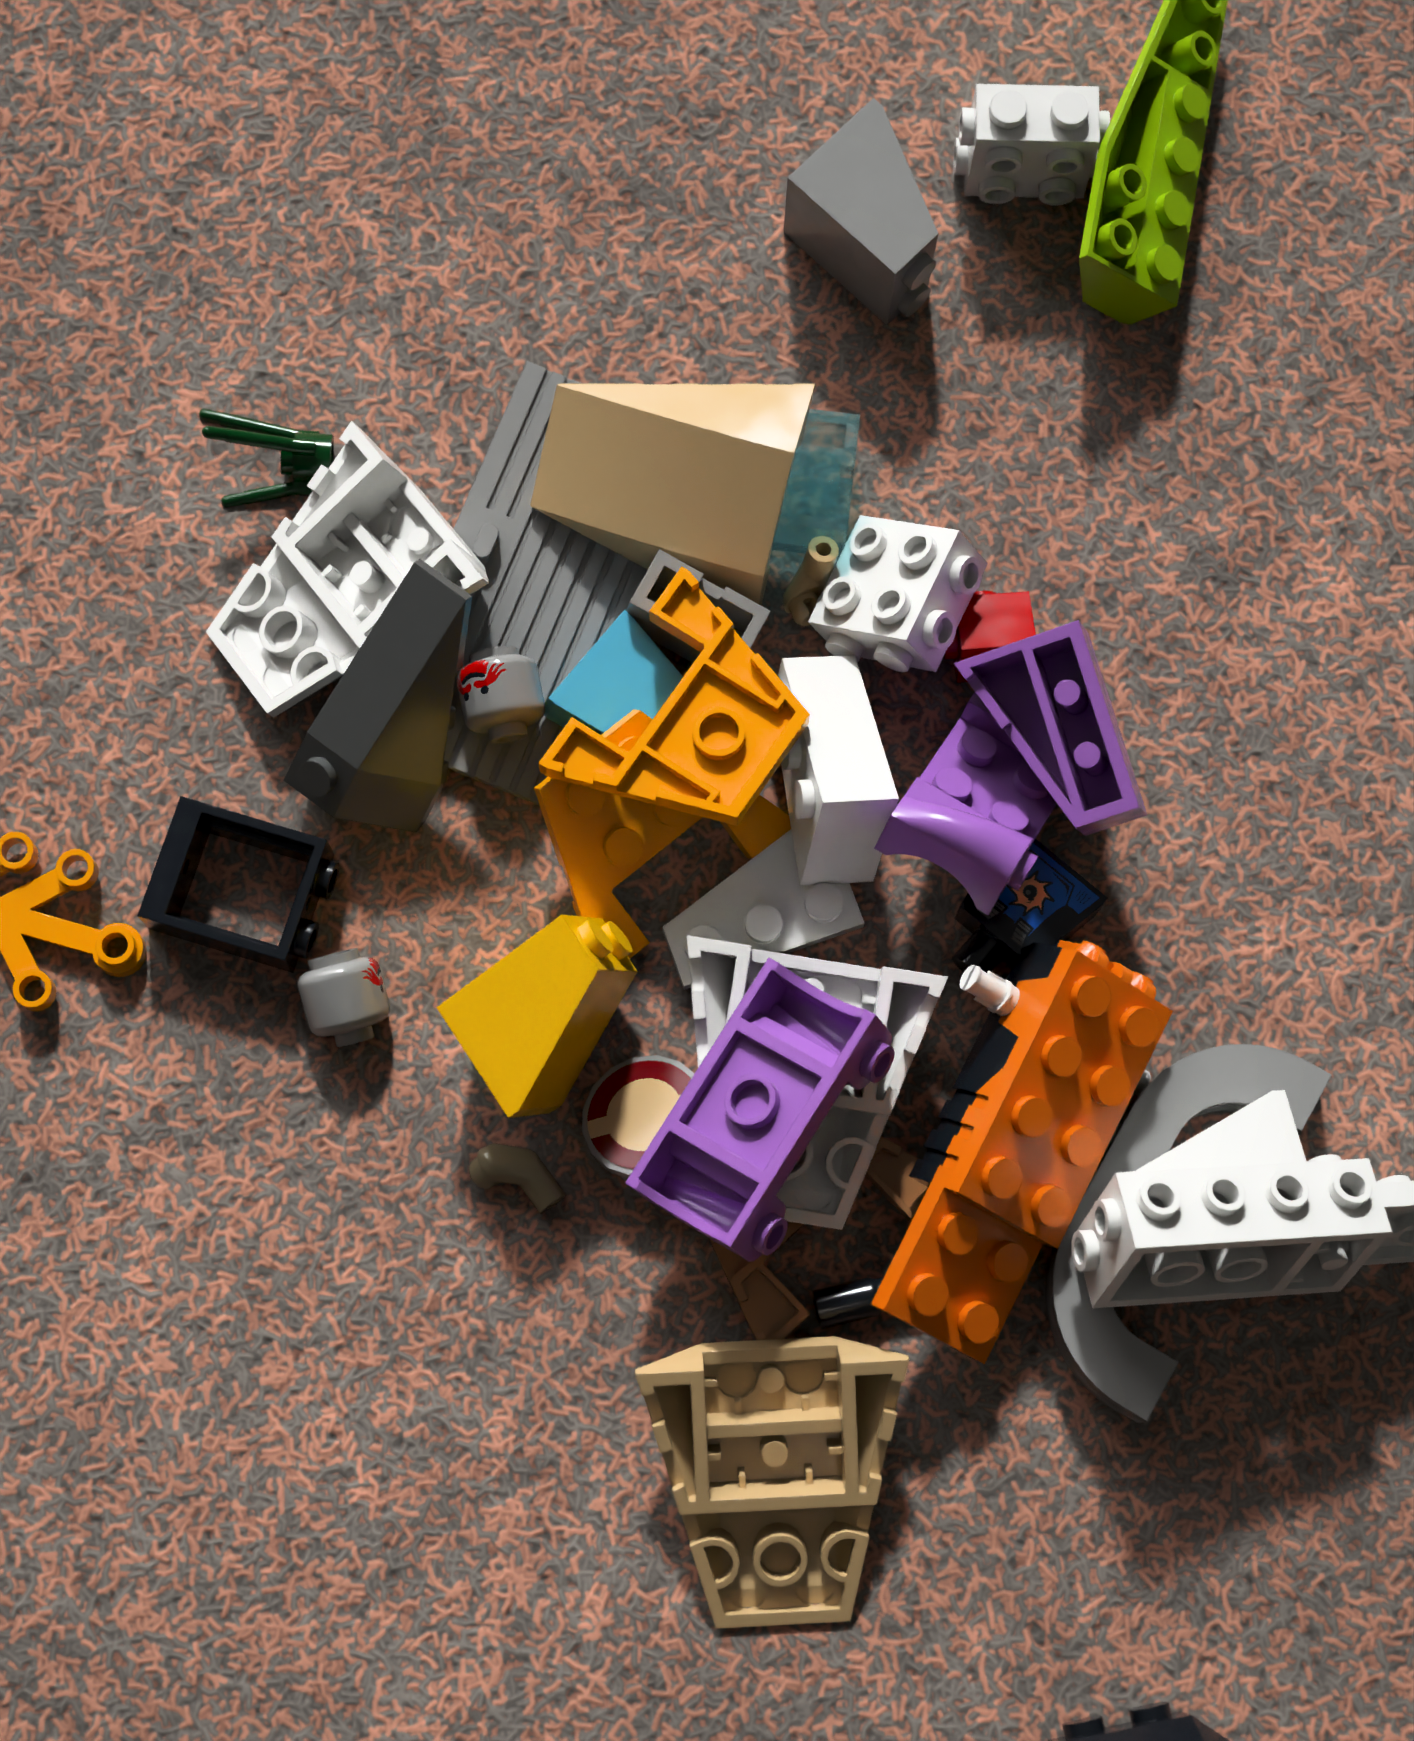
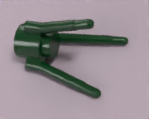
[199,409,334,507]

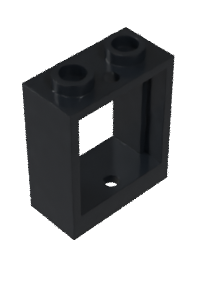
[137,796,339,973]

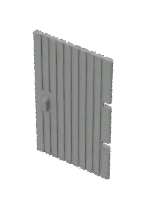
[444,361,647,806]

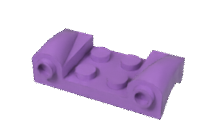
[874,692,1057,915]
[625,958,894,1262]

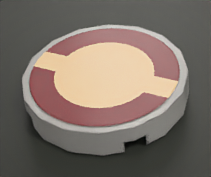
[582,1055,694,1181]

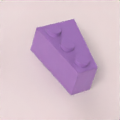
[954,620,1147,836]

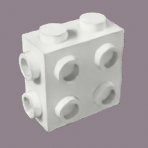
[953,84,1110,205]
[808,515,988,672]

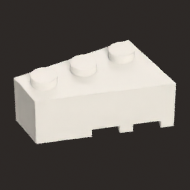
[778,655,899,886]

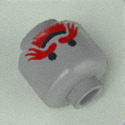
[457,646,545,744]
[297,948,390,1047]

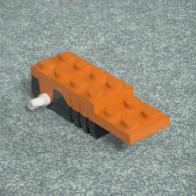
[871,940,1173,1364]

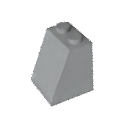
[783,98,939,325]

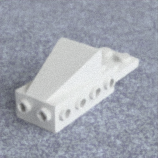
[1071,1090,1414,1308]

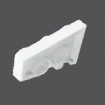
[663,829,865,990]

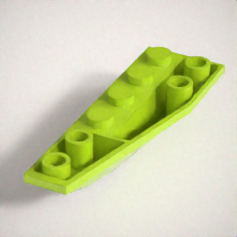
[1079,0,1228,324]

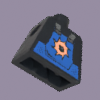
[952,839,1108,973]

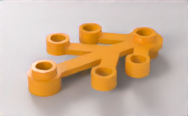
[0,832,147,1012]

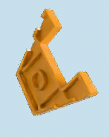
[538,566,810,826]
[534,709,791,959]

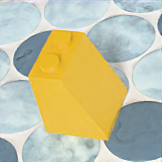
[436,914,638,1118]

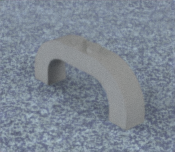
[1045,1044,1332,1424]

